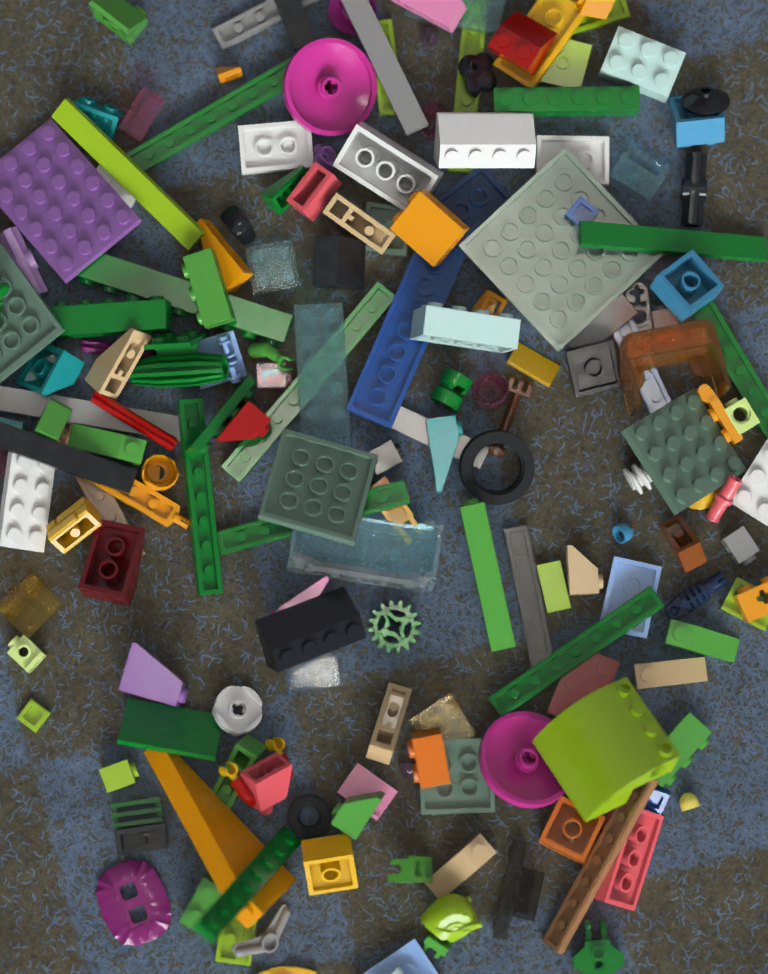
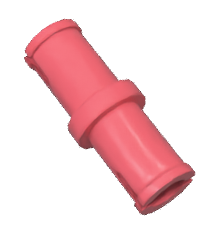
[705,474,743,523]

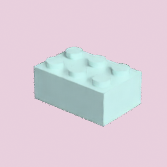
[599,26,686,103]

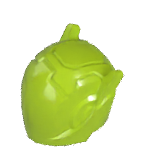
[420,893,482,943]

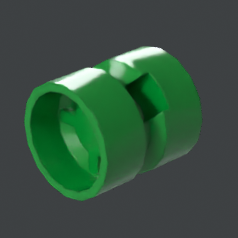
[429,367,473,413]

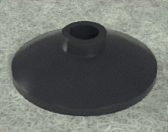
[681,86,730,116]

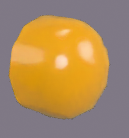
[141,454,180,491]

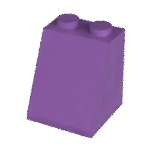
[118,642,189,707]

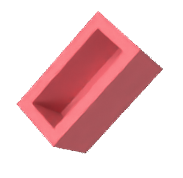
[286,162,342,222]

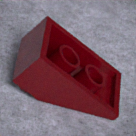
[78,519,146,606]

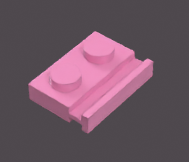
[337,763,398,821]

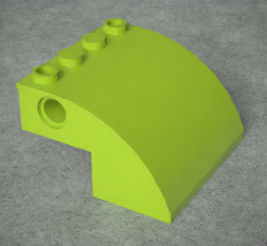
[532,677,681,822]

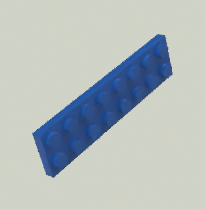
[346,247,466,429]

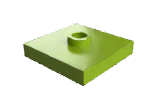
[540,39,592,87]

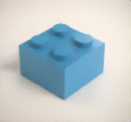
[650,249,725,323]

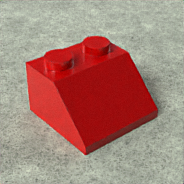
[487,10,558,76]

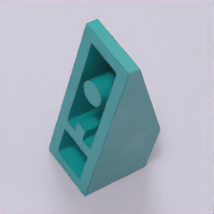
[426,415,463,494]

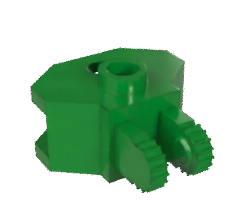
[572,919,624,974]

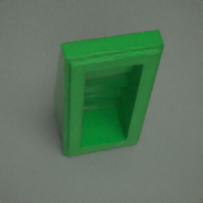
[260,165,307,215]

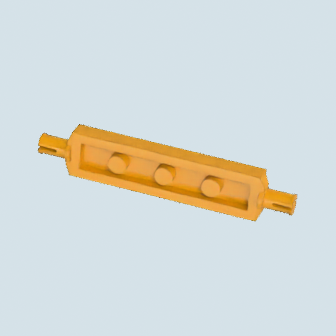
[85,479,189,530]

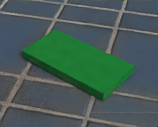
[117,698,222,761]

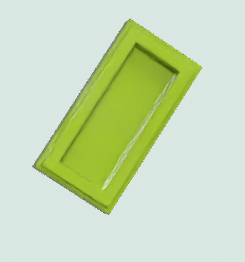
[536,560,571,613]

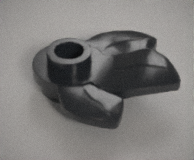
[458,53,496,98]

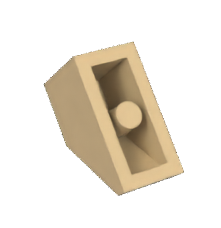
[566,545,603,596]

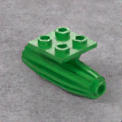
[128,329,230,388]

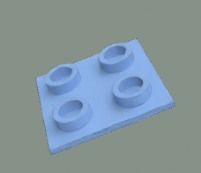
[196,330,247,389]

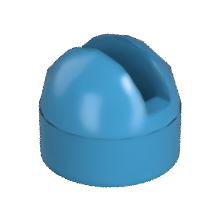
[612,522,634,544]

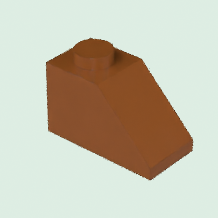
[658,514,707,573]

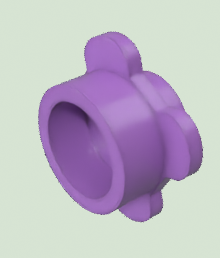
[313,144,336,171]

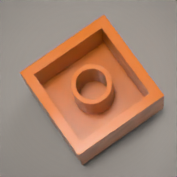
[406,727,451,789]
[539,796,606,865]

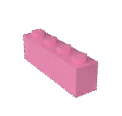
[390,0,467,33]

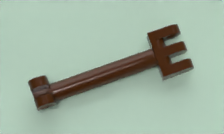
[488,374,534,458]

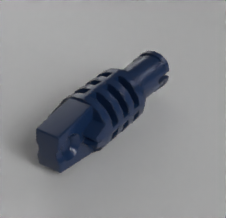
[663,571,728,620]

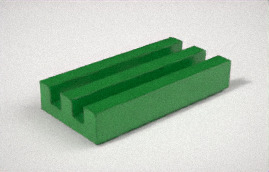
[111,797,164,828]

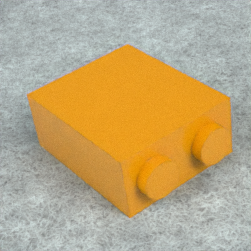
[390,190,469,267]

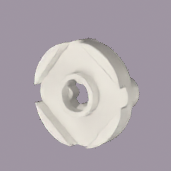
[212,685,262,736]

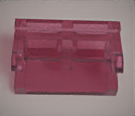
[117,86,166,141]

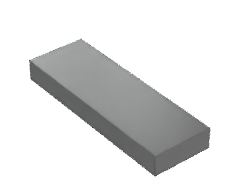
[568,294,638,348]

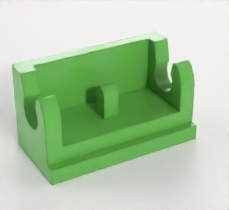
[388,856,433,883]

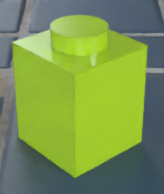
[99,759,140,793]

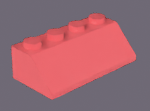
[594,809,664,911]

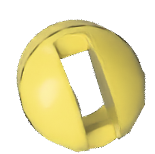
[679,793,700,812]

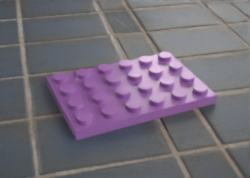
[0,118,142,284]

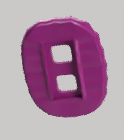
[96,860,172,946]

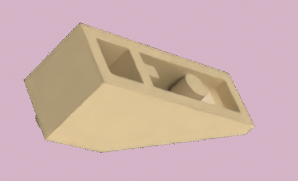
[322,192,396,255]
[85,328,152,400]
[632,657,708,690]
[366,682,412,765]
[425,833,497,898]

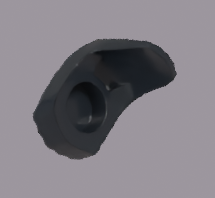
[220,205,256,244]

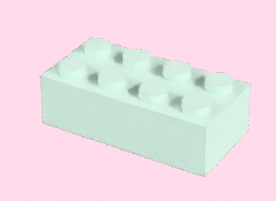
[410,302,521,353]

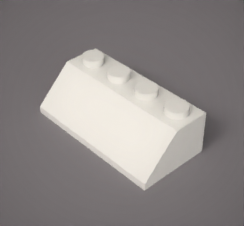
[434,112,536,168]
[332,121,444,211]

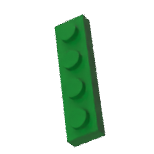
[185,375,256,459]

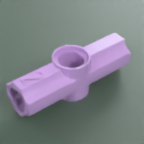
[0,227,49,297]

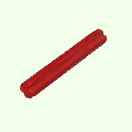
[90,391,178,451]

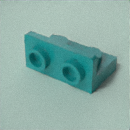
[73,96,124,141]

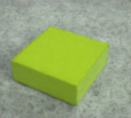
[16,698,51,733]

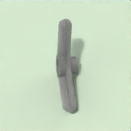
[232,904,291,957]

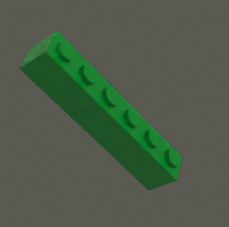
[492,86,640,117]
[49,296,172,339]

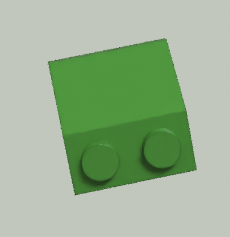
[88,0,148,45]

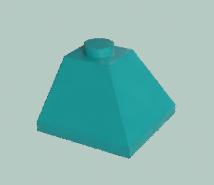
[15,344,84,396]

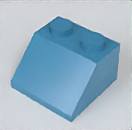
[668,96,725,148]

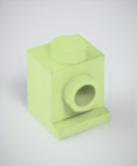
[7,635,47,673]

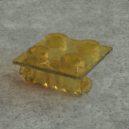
[0,573,64,639]
[409,693,477,739]

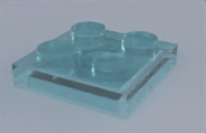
[244,239,301,296]

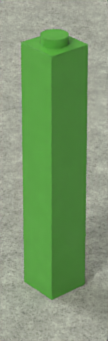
[459,497,516,652]

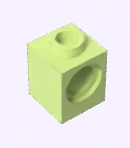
[724,397,760,435]

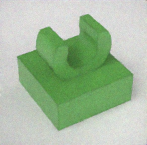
[423,931,452,959]

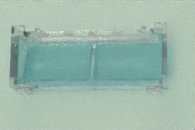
[286,517,444,593]

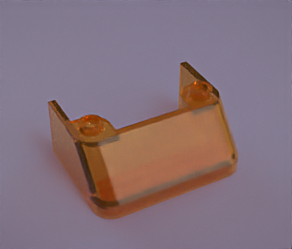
[620,320,732,416]

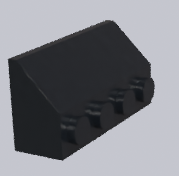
[254,587,366,672]

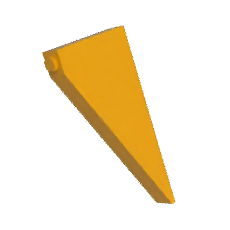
[144,749,297,929]

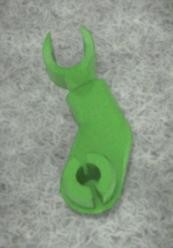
[248,342,295,371]

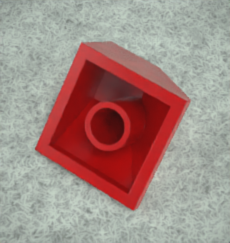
[214,401,271,442]

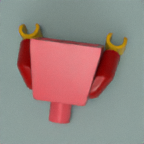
[218,737,293,815]

